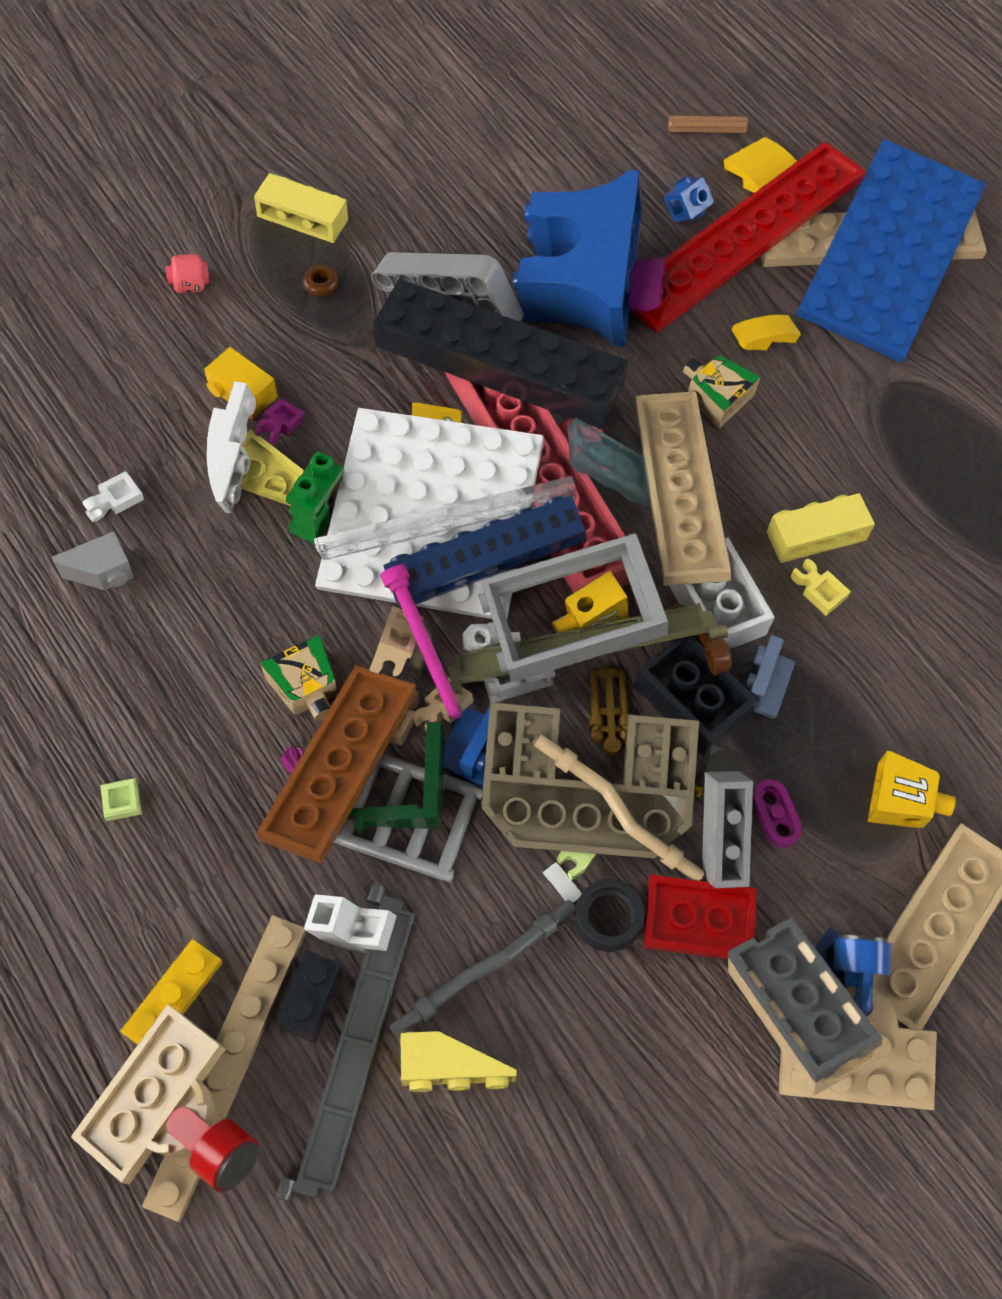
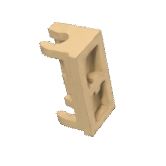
[369,606,424,677]

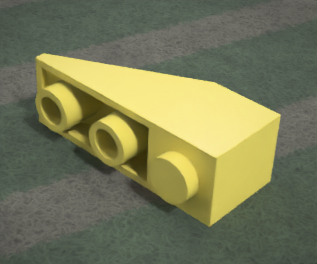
[401,1031,517,1092]

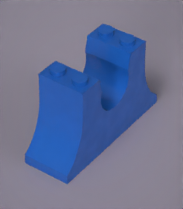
[513,170,642,347]

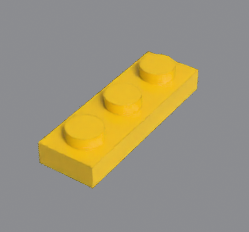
[120,939,223,1045]

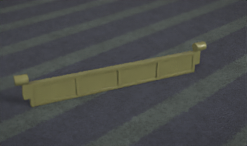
[448,603,728,695]

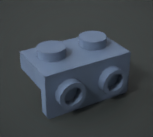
[745,635,795,719]

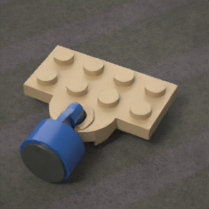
[779,934,937,1110]

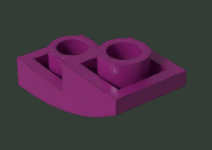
[629,257,665,311]

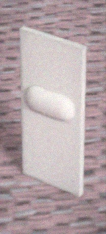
[543,862,582,903]

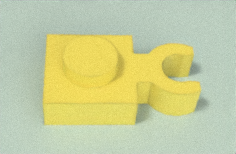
[791,559,851,616]

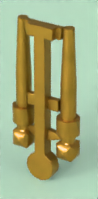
[589,669,629,756]

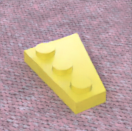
[240,429,304,506]

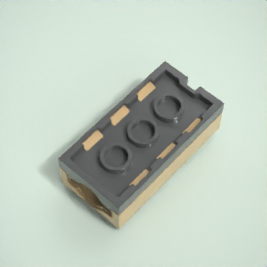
[728,917,883,1096]

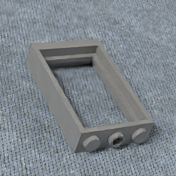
[478,533,668,682]

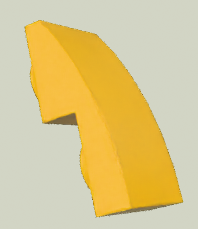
[731,315,801,351]

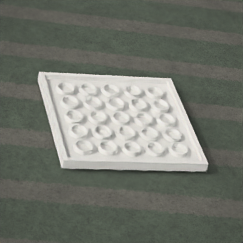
[315,408,544,619]

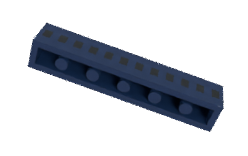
[383,495,587,609]

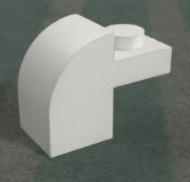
[304,895,397,953]

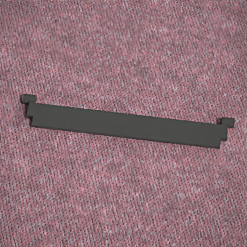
[275,883,415,1202]

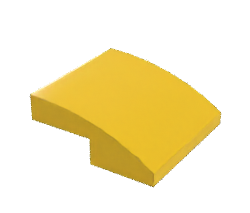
[724,137,797,193]

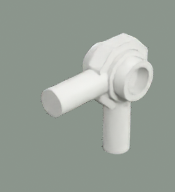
[462,624,520,682]

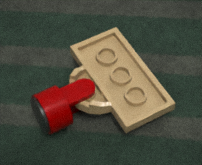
[71,1004,258,1192]

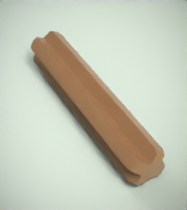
[668,115,748,133]

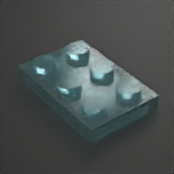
[568,418,651,507]

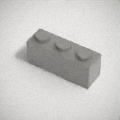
[702,771,753,888]

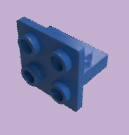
[444,706,490,788]

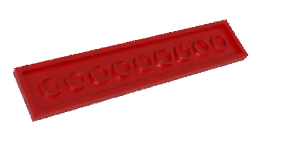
[630,141,866,333]

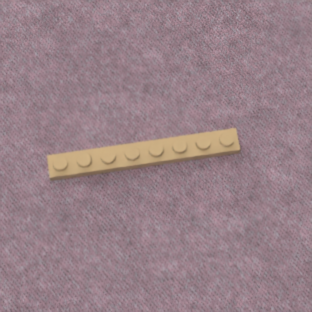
[142,915,307,1223]

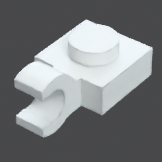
[82,471,144,522]

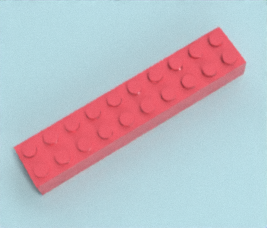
[445,372,630,594]

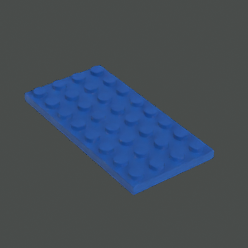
[796,139,986,363]

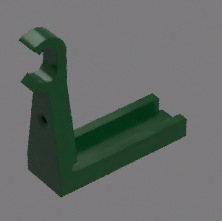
[347,722,445,835]

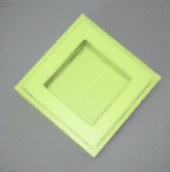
[100,778,142,821]

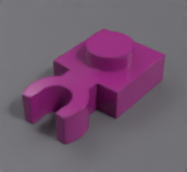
[255,398,306,444]

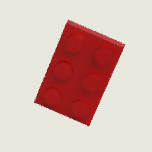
[643,875,757,959]

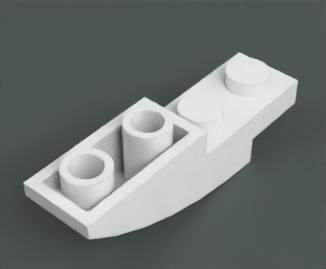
[207,381,256,513]

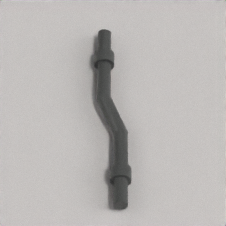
[390,900,576,1038]

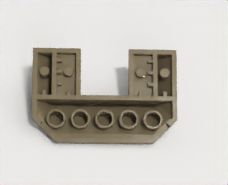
[481,703,699,859]

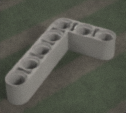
[371,252,524,322]

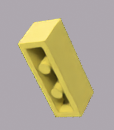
[254,173,348,243]
[766,493,875,563]

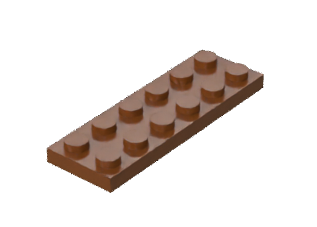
[256,665,417,864]

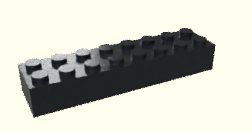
[373,278,628,430]

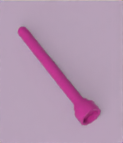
[380,564,462,719]

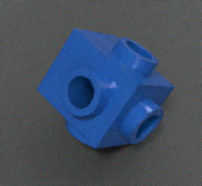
[663,176,714,222]

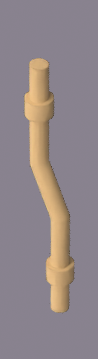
[534,734,705,881]

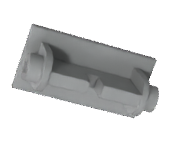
[484,670,555,703]

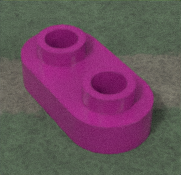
[752,779,802,849]

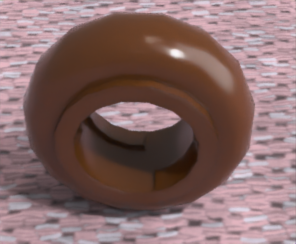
[303,265,339,297]

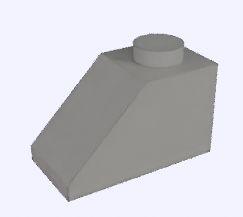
[52,531,135,590]

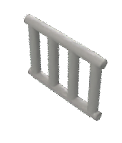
[334,753,483,883]

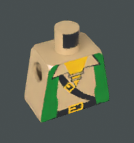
[683,356,760,429]
[260,635,337,721]

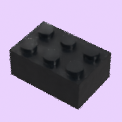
[634,636,759,757]

